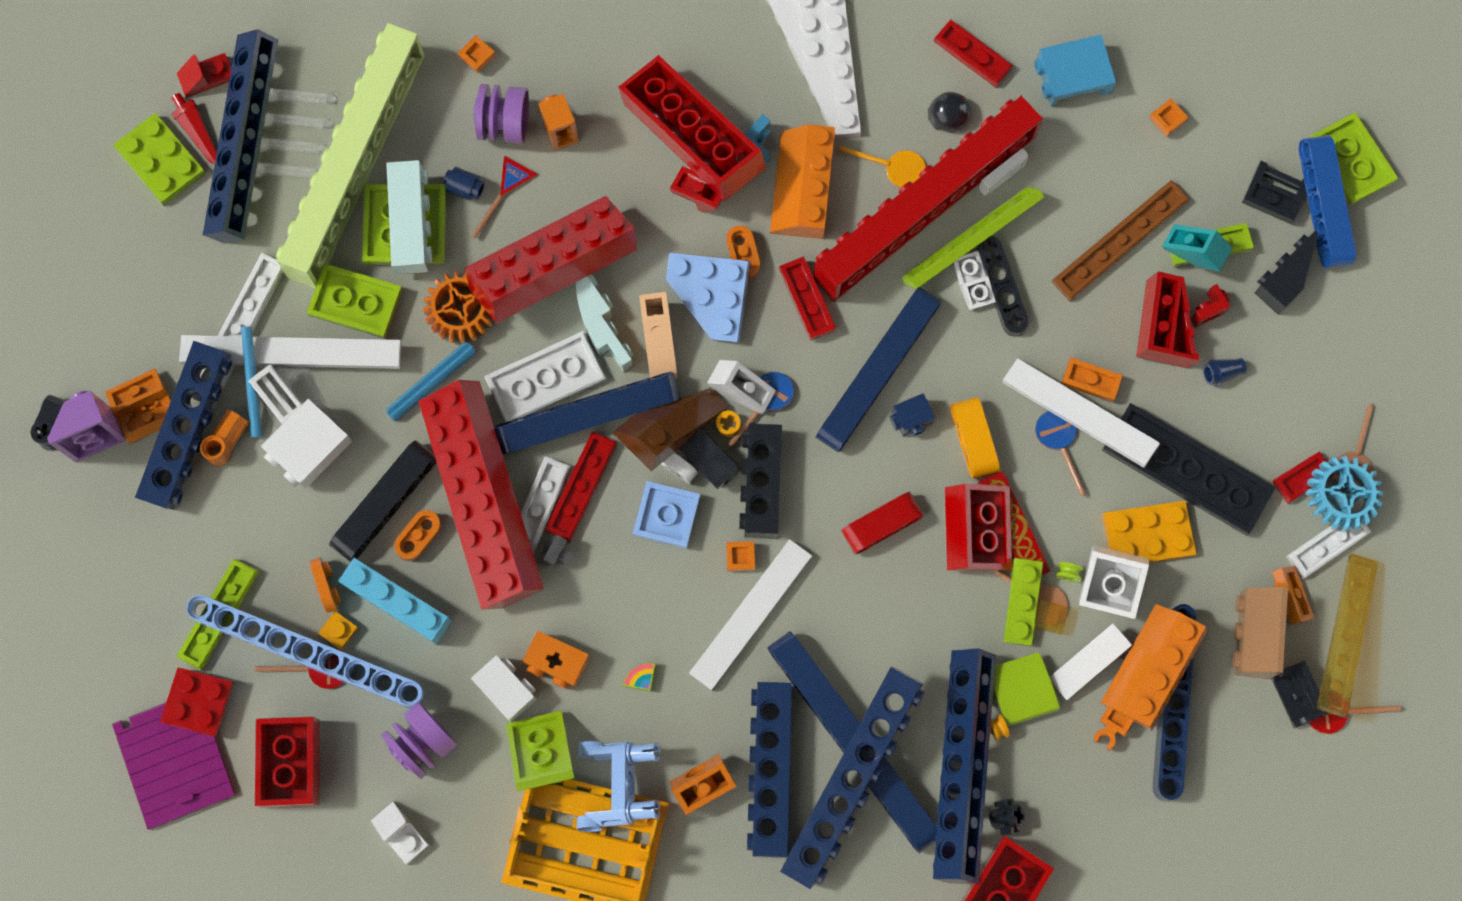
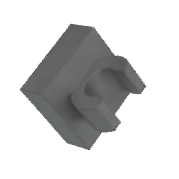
[538,535,574,565]

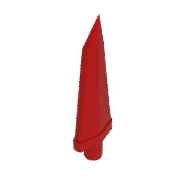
[171,93,217,165]

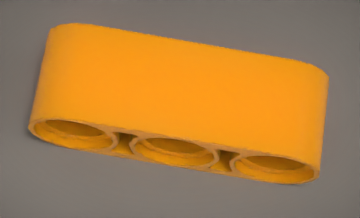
[950,397,1000,479]

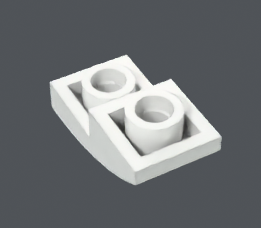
[952,251,996,310]

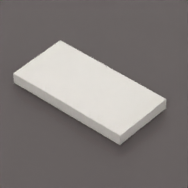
[484,331,607,422]

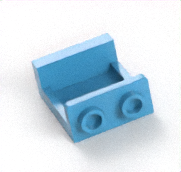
[1034,35,1116,106]

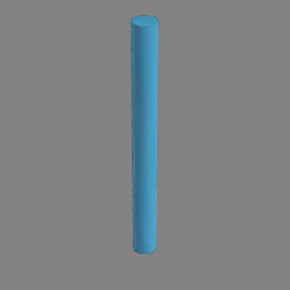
[241,326,262,437]

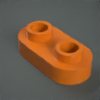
[726,225,760,279]
[394,510,441,561]
[310,557,342,613]

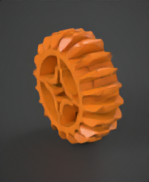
[423,271,493,344]

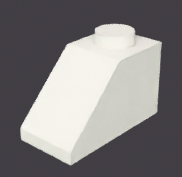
[707,360,776,414]

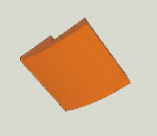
[105,368,171,444]

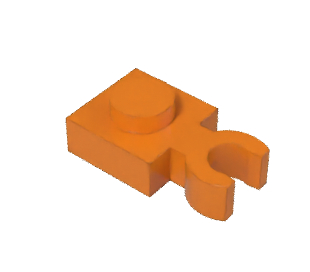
[1094,708,1134,751]

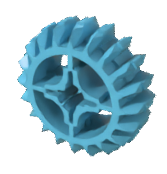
[1305,456,1384,531]

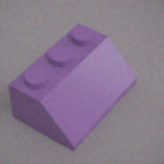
[47,391,126,463]

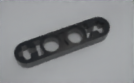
[976,236,1028,337]

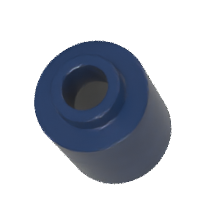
[443,166,485,201]

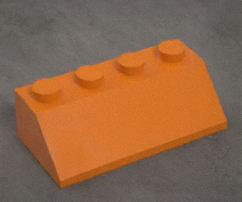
[770,124,835,239]
[1100,604,1207,731]

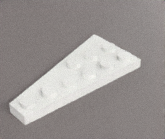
[766,0,861,139]

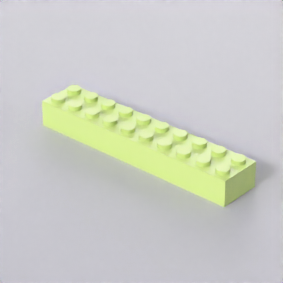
[276,23,425,288]

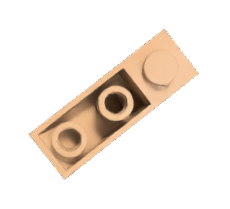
[639,292,678,379]

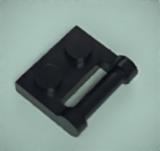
[1241,160,1306,224]

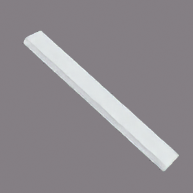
[179,335,402,369]

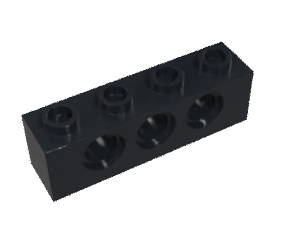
[739,423,782,539]

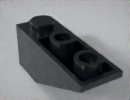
[1254,230,1318,315]

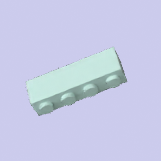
[387,160,432,274]

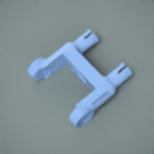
[577,741,660,832]

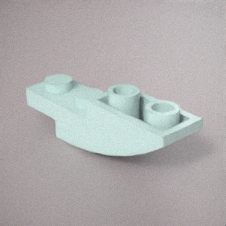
[576,274,634,372]

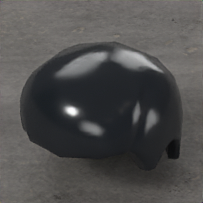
[928,92,971,133]

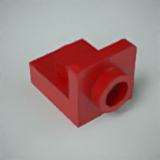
[1190,284,1230,328]

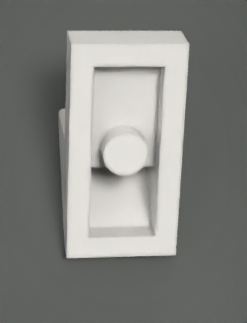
[371,802,430,865]

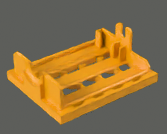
[501,779,669,901]

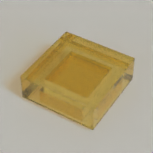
[1034,600,1068,635]

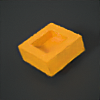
[318,611,359,651]

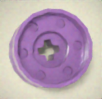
[474,84,529,144]
[381,702,458,779]

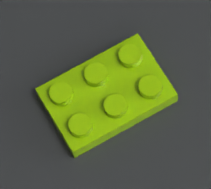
[1309,112,1398,206]
[113,113,206,206]
[306,263,403,339]
[506,710,575,792]

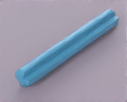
[386,341,476,421]

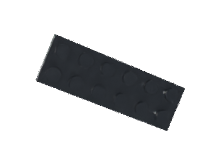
[1102,403,1276,536]

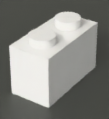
[471,655,537,722]

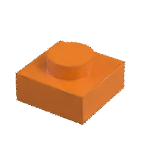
[457,35,496,74]
[1149,98,1189,137]
[726,541,755,572]

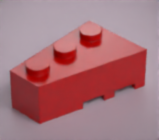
[1136,271,1200,369]

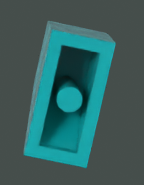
[1162,224,1232,271]

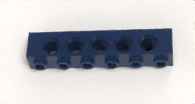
[135,340,232,510]
[747,682,792,858]

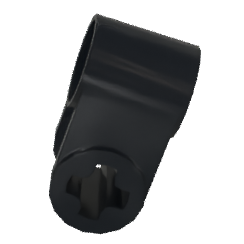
[30,395,67,451]

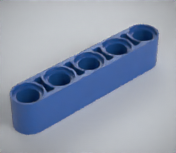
[1298,135,1356,268]

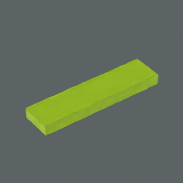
[176,558,260,671]

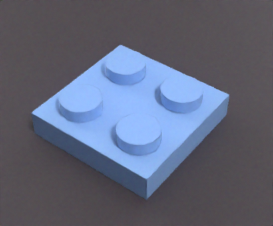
[633,481,700,549]

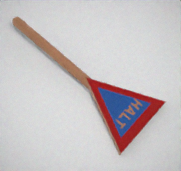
[472,156,538,239]

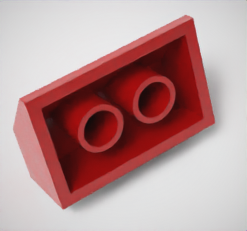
[945,483,1012,571]

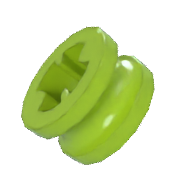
[1056,562,1084,582]

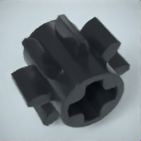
[989,798,1025,836]

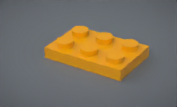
[1102,500,1196,563]

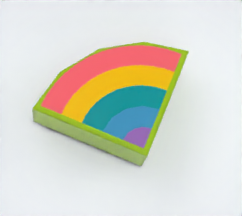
[622,663,656,692]

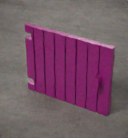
[112,702,236,830]

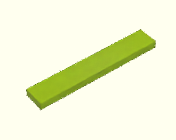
[901,187,1044,289]

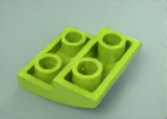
[993,652,1060,727]

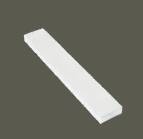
[191,253,284,409]
[1003,358,1160,468]
[689,539,812,691]

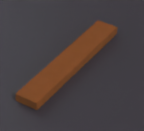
[1052,180,1189,302]

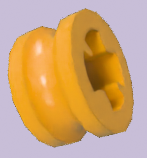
[716,410,741,438]
[990,713,1010,742]

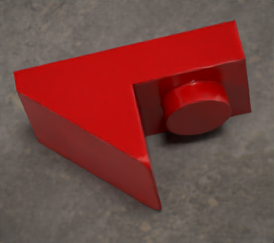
[176,53,232,98]
[669,166,723,212]

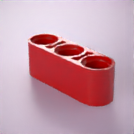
[841,491,924,555]

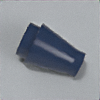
[1203,358,1247,386]

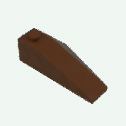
[613,388,729,471]

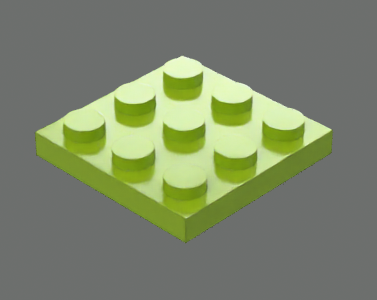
[362,184,446,265]

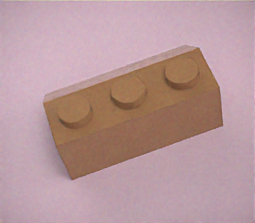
[1231,587,1288,679]

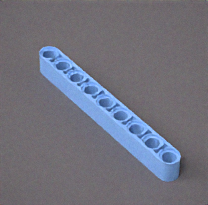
[186,595,425,708]

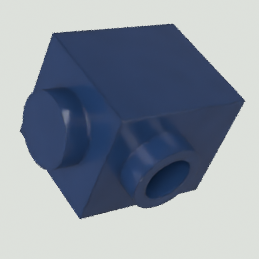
[890,393,935,437]

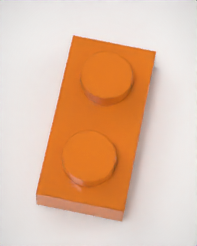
[1061,357,1123,403]
[1272,566,1315,625]

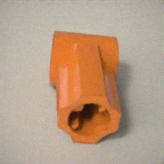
[200,410,249,467]

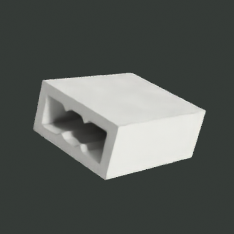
[261,399,353,489]

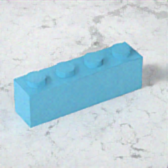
[338,558,452,645]

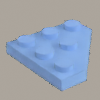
[666,253,750,343]

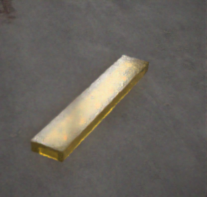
[1317,553,1379,718]

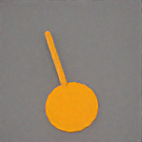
[839,146,926,188]

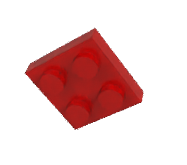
[160,667,234,738]

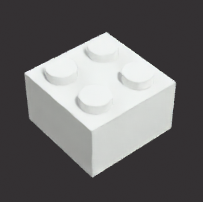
[1079,545,1149,619]

